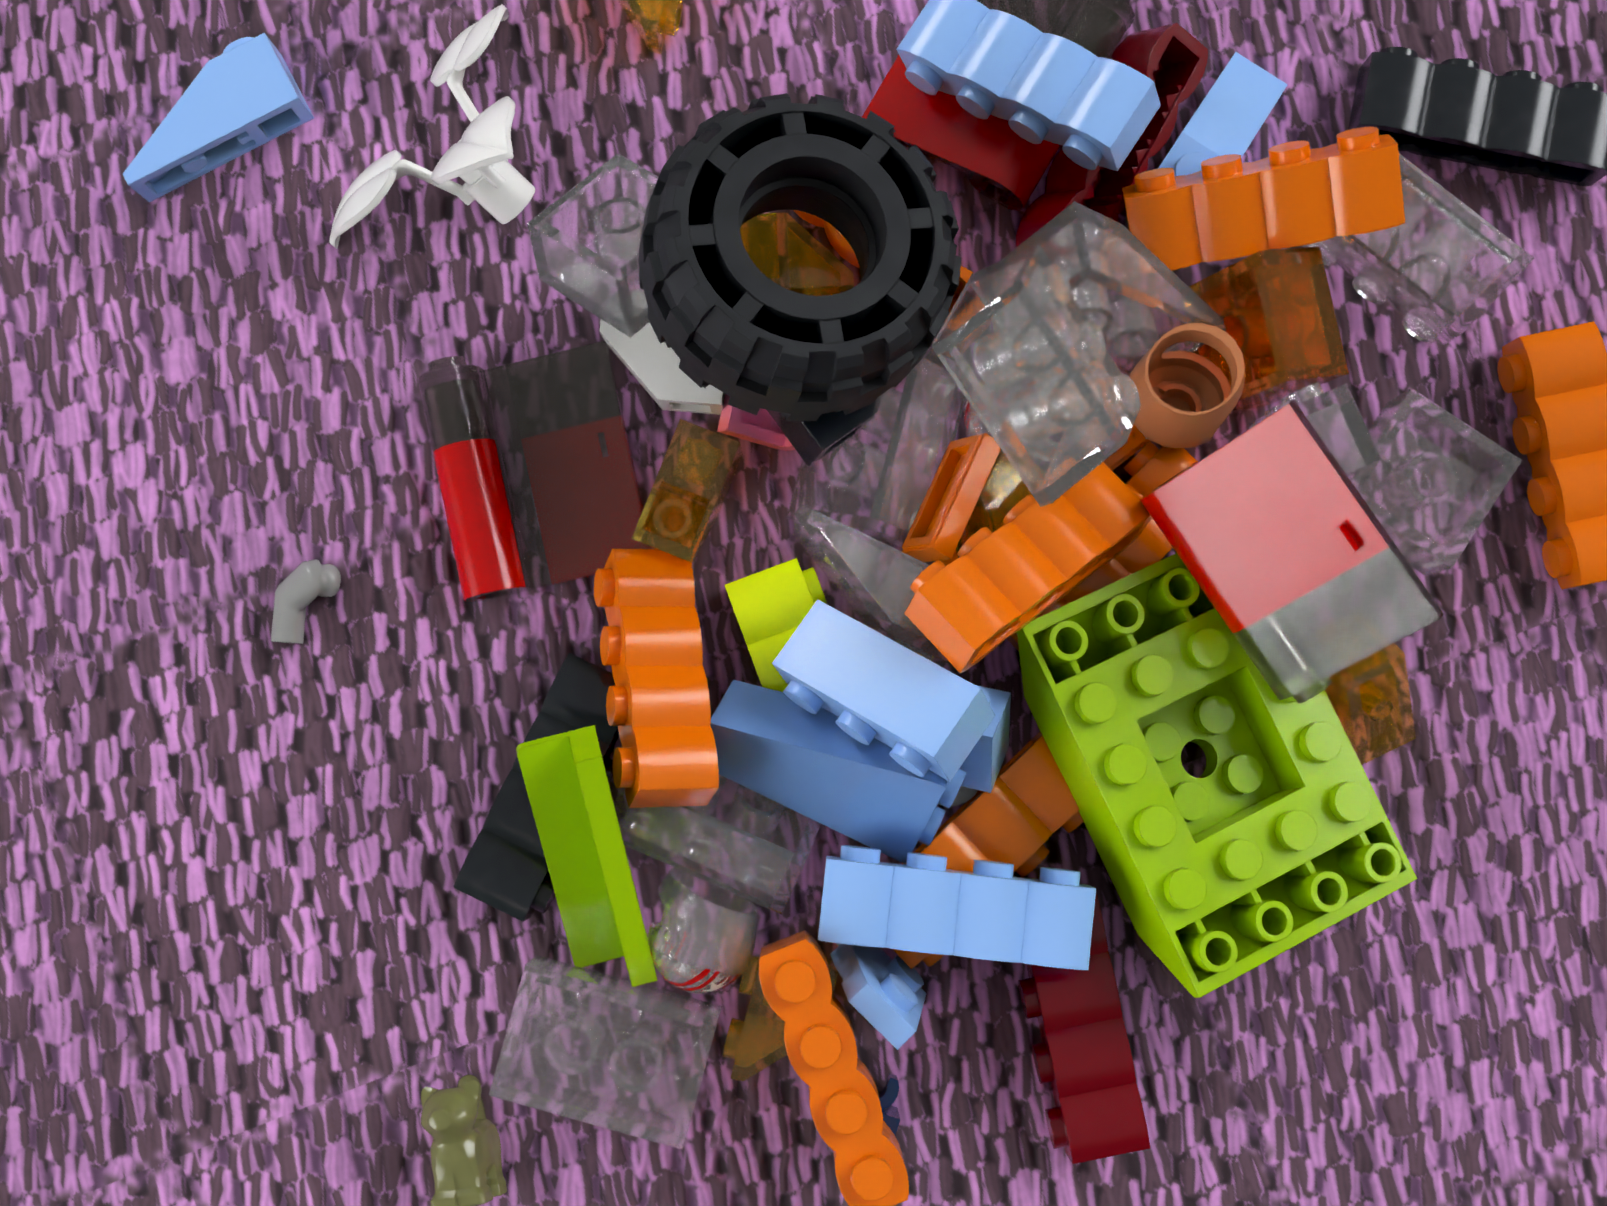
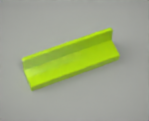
[516,725,658,987]

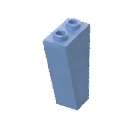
[710,680,967,864]

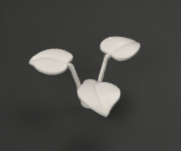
[329,4,535,249]

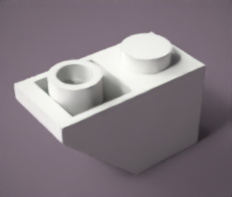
[600,311,725,415]

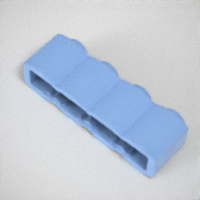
[896,0,1161,171]
[818,845,1096,970]

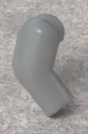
[271,559,341,644]

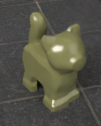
[421,1075,507,1206]

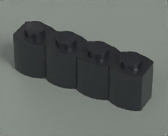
[1348,47,1607,186]
[453,653,619,922]

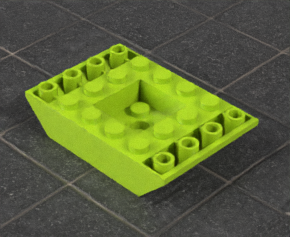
[1017,553,1417,998]

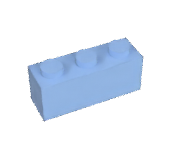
[772,599,995,782]

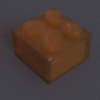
[1177,246,1349,411]

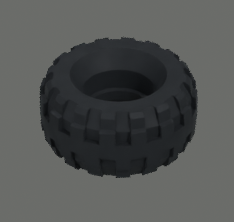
[638,93,962,421]

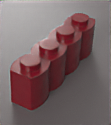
[1015,23,1208,271]
[1018,883,1150,1164]

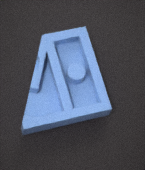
[830,943,926,1050]

